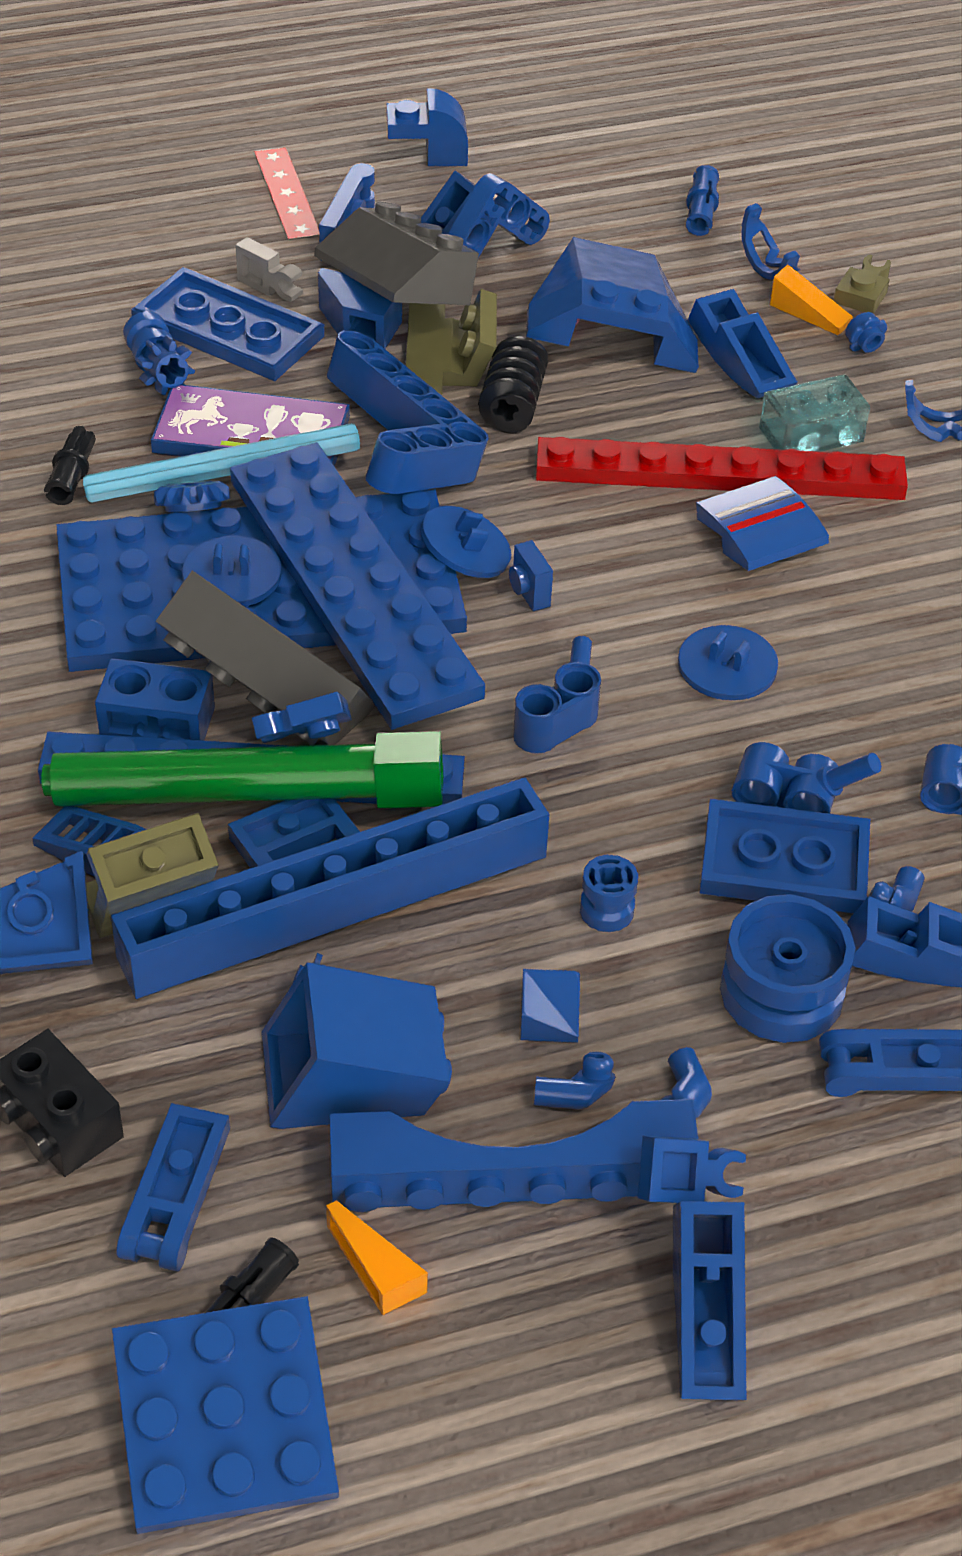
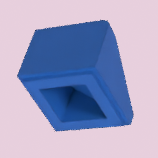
[520,969,580,1043]

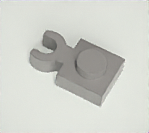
[236,237,303,302]

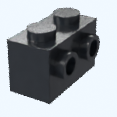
[0,1029,124,1177]

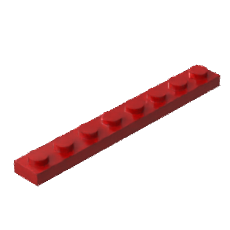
[536,437,908,500]

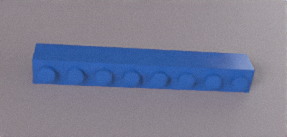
[111,777,550,999]

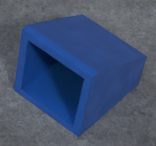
[262,962,452,1129]

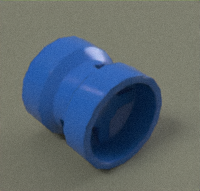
[123,311,177,371]
[580,854,638,932]

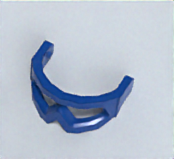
[741,203,800,280]
[905,380,962,442]

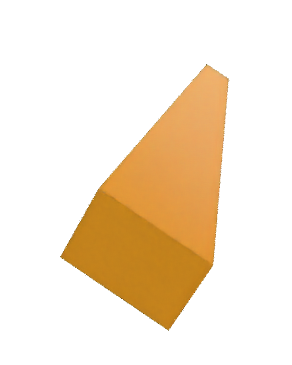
[770,265,853,335]
[326,1200,428,1315]

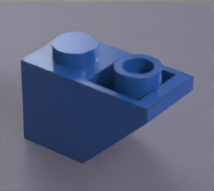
[318,268,402,349]

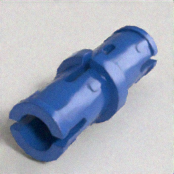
[686,165,719,236]

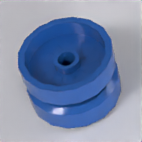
[720,894,856,1043]

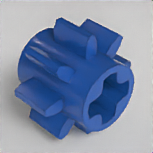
[135,335,195,395]

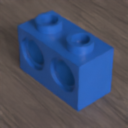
[95,658,215,741]

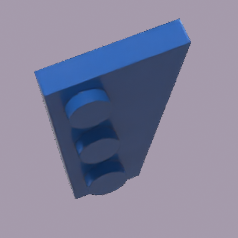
[0,850,93,974]

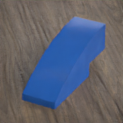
[688,289,797,398]
[848,896,962,987]

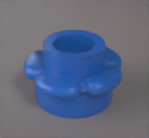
[845,312,887,353]

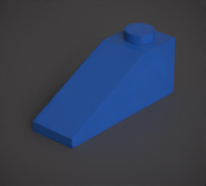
[673,1201,747,1400]

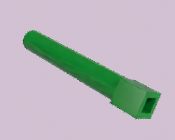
[41,731,444,808]

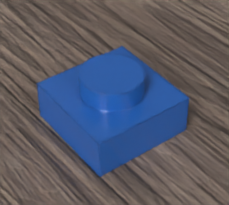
[509,540,553,612]

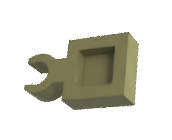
[834,255,891,314]

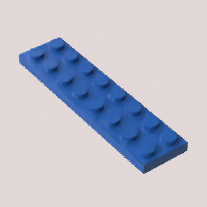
[230,442,485,730]

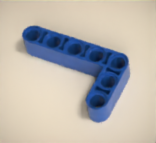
[327,330,489,494]

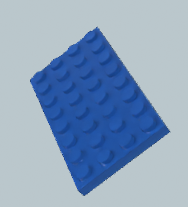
[56,489,467,672]

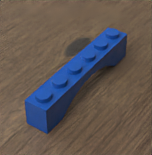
[330,1099,699,1212]

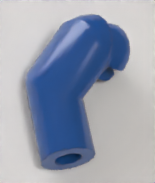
[869,866,925,912]
[661,1047,712,1118]
[534,1052,616,1110]

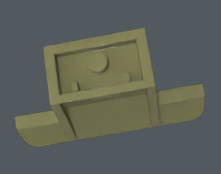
[406,289,497,395]

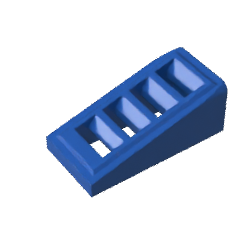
[32,806,147,877]

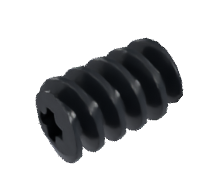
[478,336,549,433]

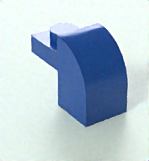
[386,88,468,166]

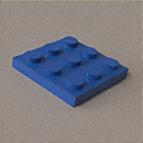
[112,1296,339,1534]

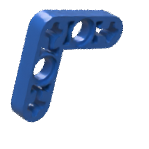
[447,173,550,258]

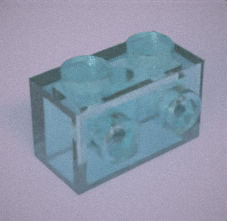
[759,374,870,452]

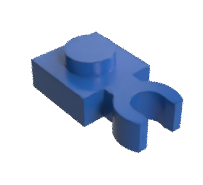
[252,691,352,743]
[637,1135,746,1203]

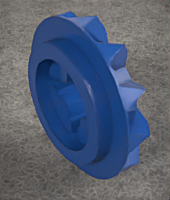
[154,481,231,512]

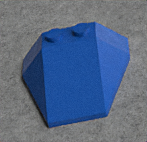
[526,237,699,373]

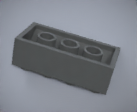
[314,202,479,305]
[156,570,375,745]

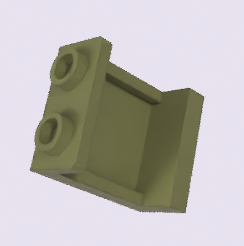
[86,813,219,938]

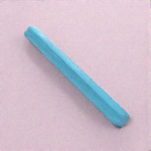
[83,423,360,503]

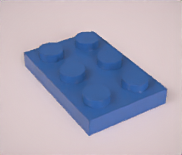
[699,799,870,913]

